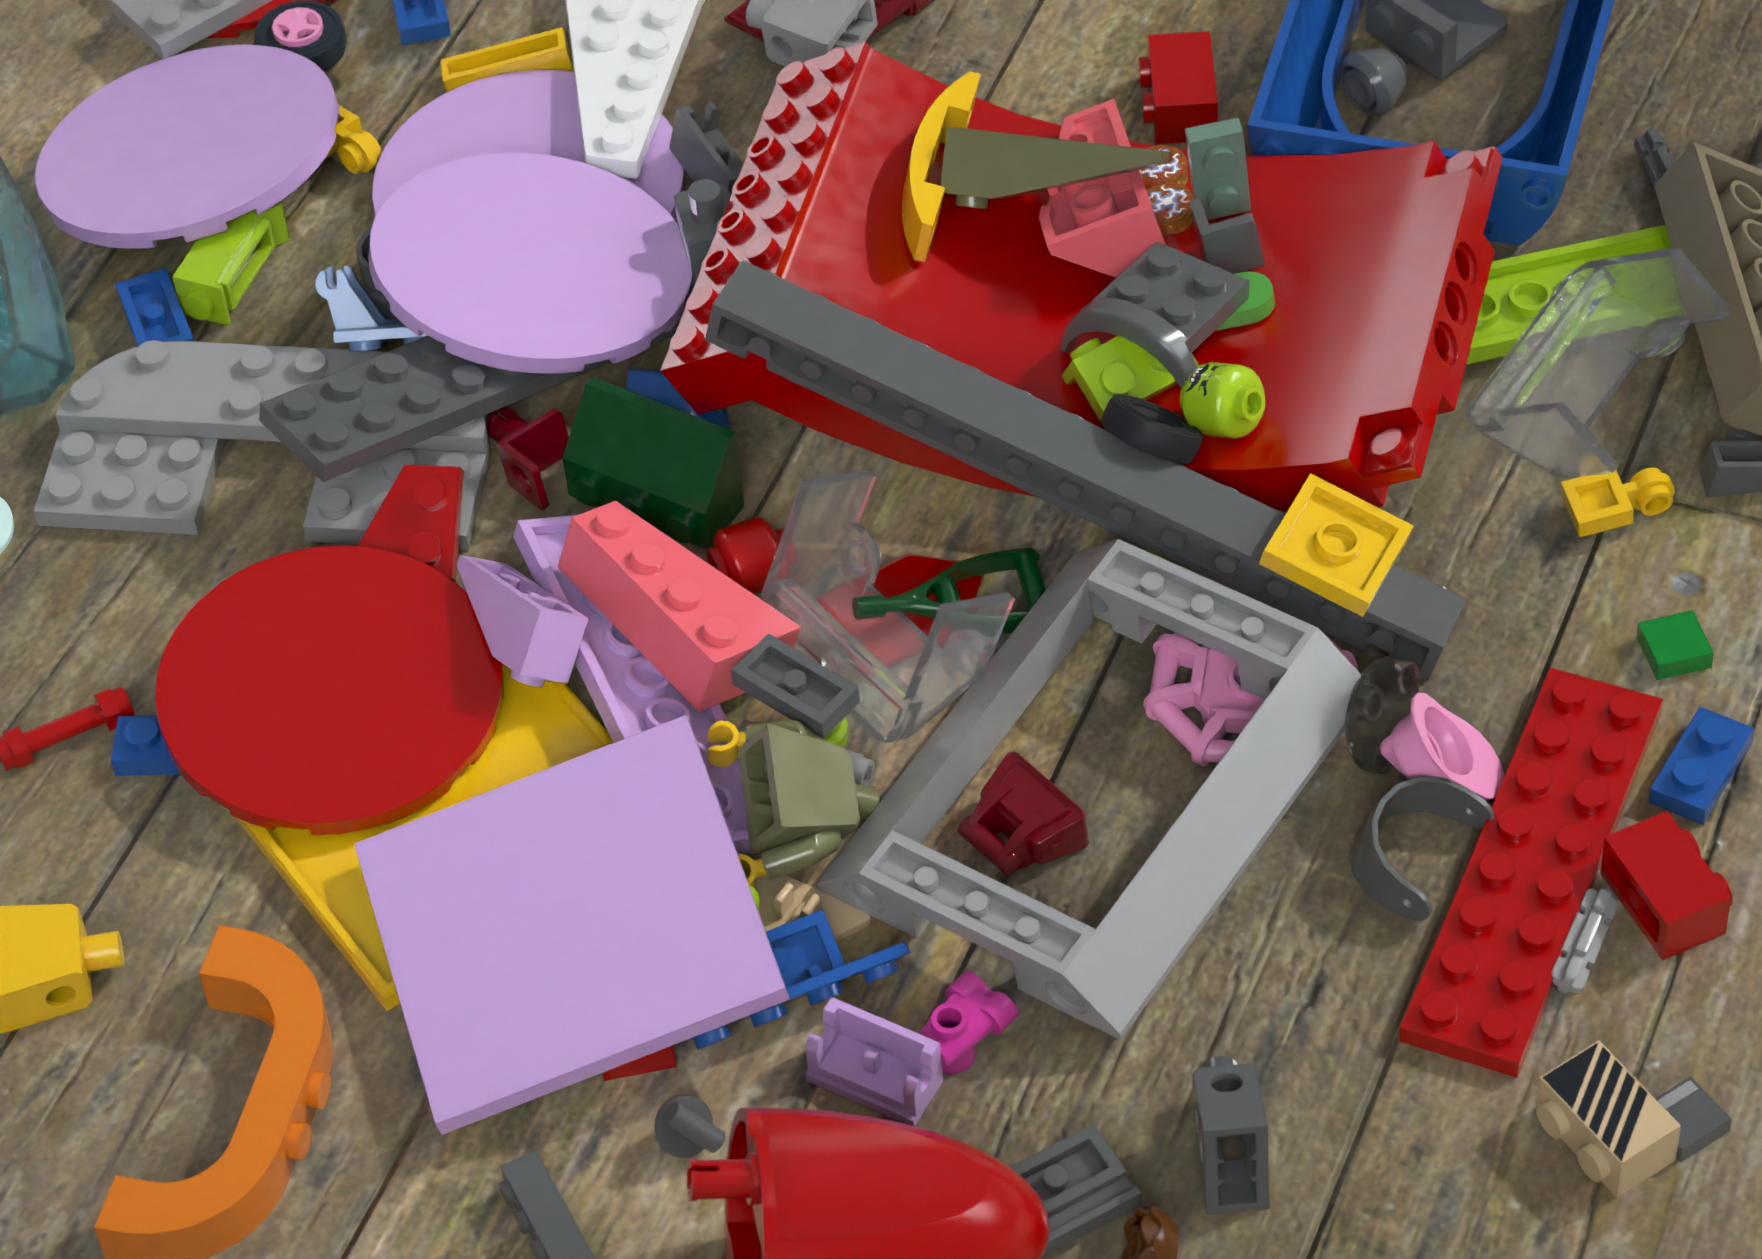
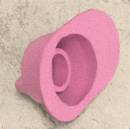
[1380,693,1505,800]

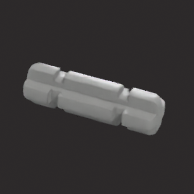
[1551,888,1618,994]

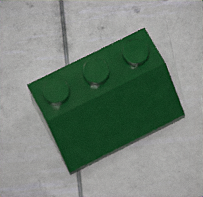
[563,377,744,549]

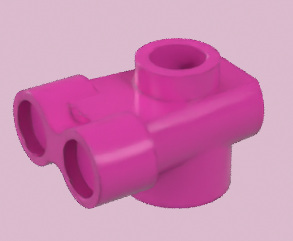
[918,971,1019,1074]

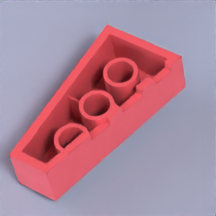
[558,501,801,712]

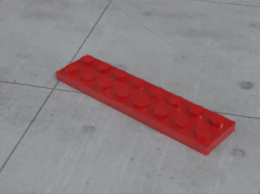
[1399,667,1663,1078]

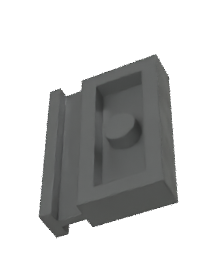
[1011,1123,1142,1257]

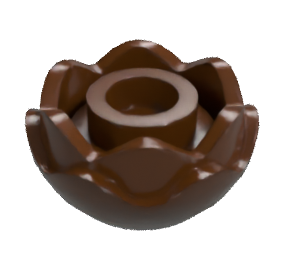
[1121,1206,1179,1259]

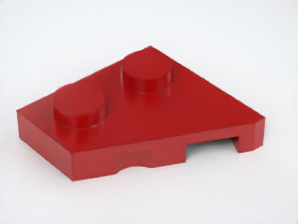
[357,465,464,581]

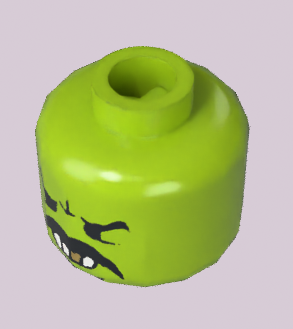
[1180,362,1265,439]

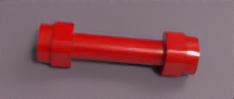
[0,686,135,771]

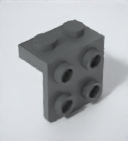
[1366,0,1508,80]

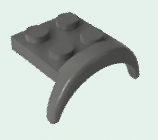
[1060,241,1250,389]

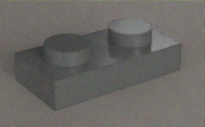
[731,633,860,739]

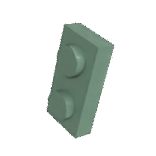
[1185,117,1251,220]

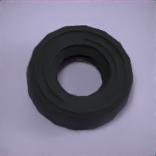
[1101,394,1204,464]

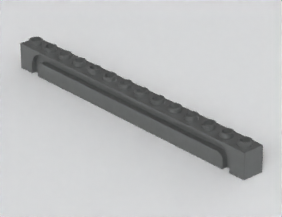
[705,260,1467,681]

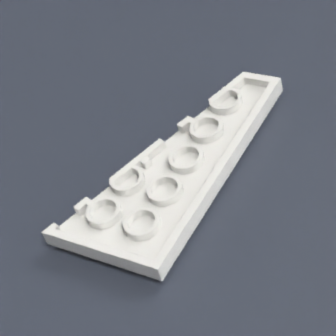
[565,0,704,179]

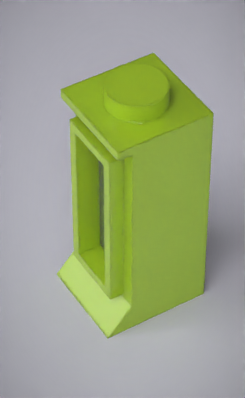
[173,203,291,326]

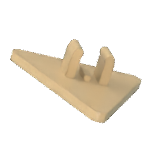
[755,875,871,942]

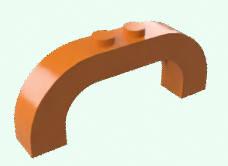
[94,925,333,1259]

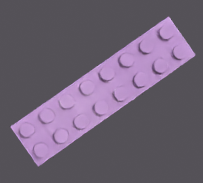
[513,515,761,855]

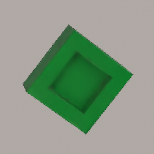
[1636,610,1714,680]

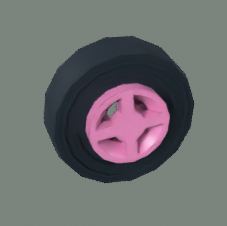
[254,1,347,72]

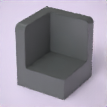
[1189,198,1265,274]

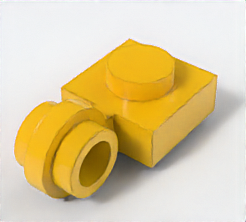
[325,105,382,174]
[1561,467,1675,538]

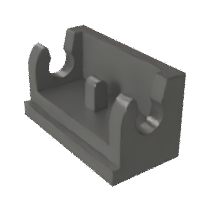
[669,102,743,196]

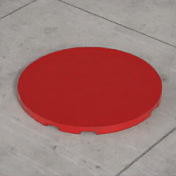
[155,546,504,835]

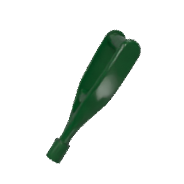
[852,548,1046,633]

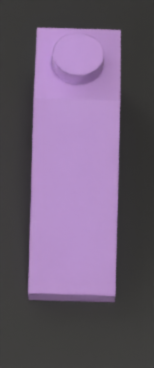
[456,555,589,687]

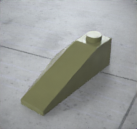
[940,127,1172,209]

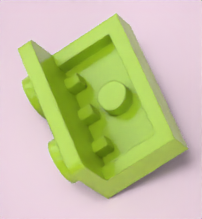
[1061,336,1199,422]

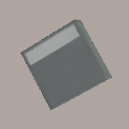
[1655,1076,1732,1162]

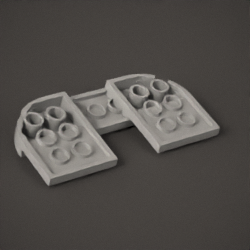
[34,340,490,551]

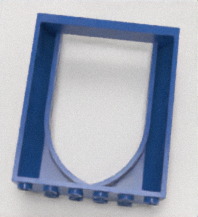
[1247,0,1615,246]

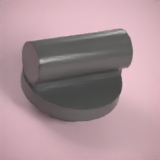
[654,1095,726,1158]

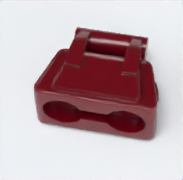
[957,751,1089,875]

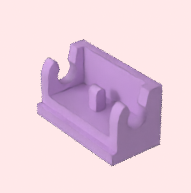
[805,997,943,1126]

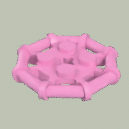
[1143,631,1358,767]

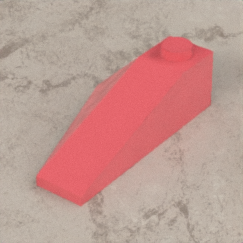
[1038,99,1166,278]

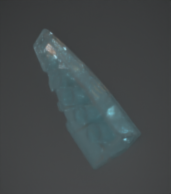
[0,156,75,412]

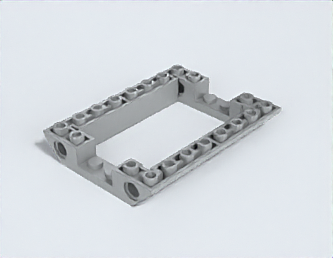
[817,539,1372,1040]

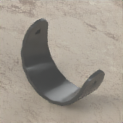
[1349,776,1494,921]

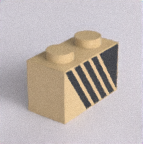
[1536,1040,1681,1198]

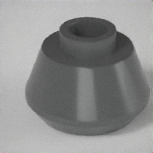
[1340,47,1407,116]

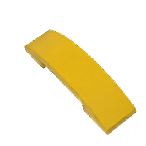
[902,71,981,263]

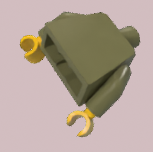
[707,720,879,888]

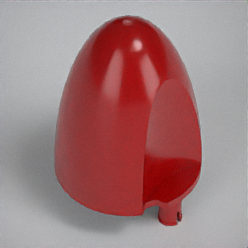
[686,1108,1050,1259]

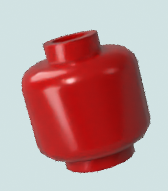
[706,516,794,594]

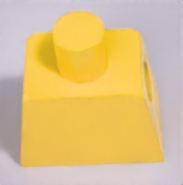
[0,904,125,1034]

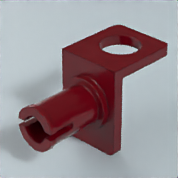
[486,407,569,511]

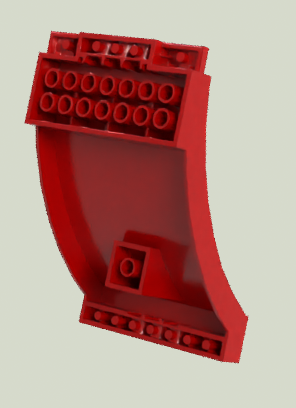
[660,41,1503,513]

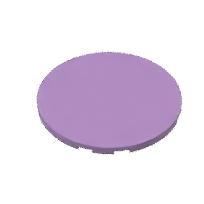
[35,45,340,249]
[372,70,685,220]
[368,152,692,374]

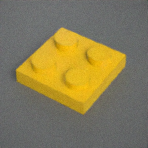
[1259,473,1414,617]

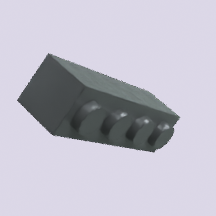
[498,1150,595,1259]

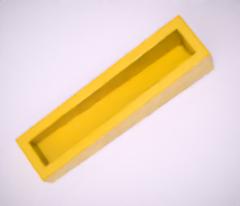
[440,27,574,92]

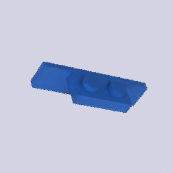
[678,910,911,1050]

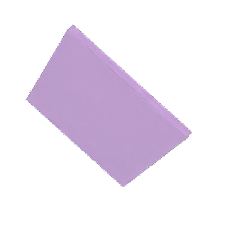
[354,715,790,1135]

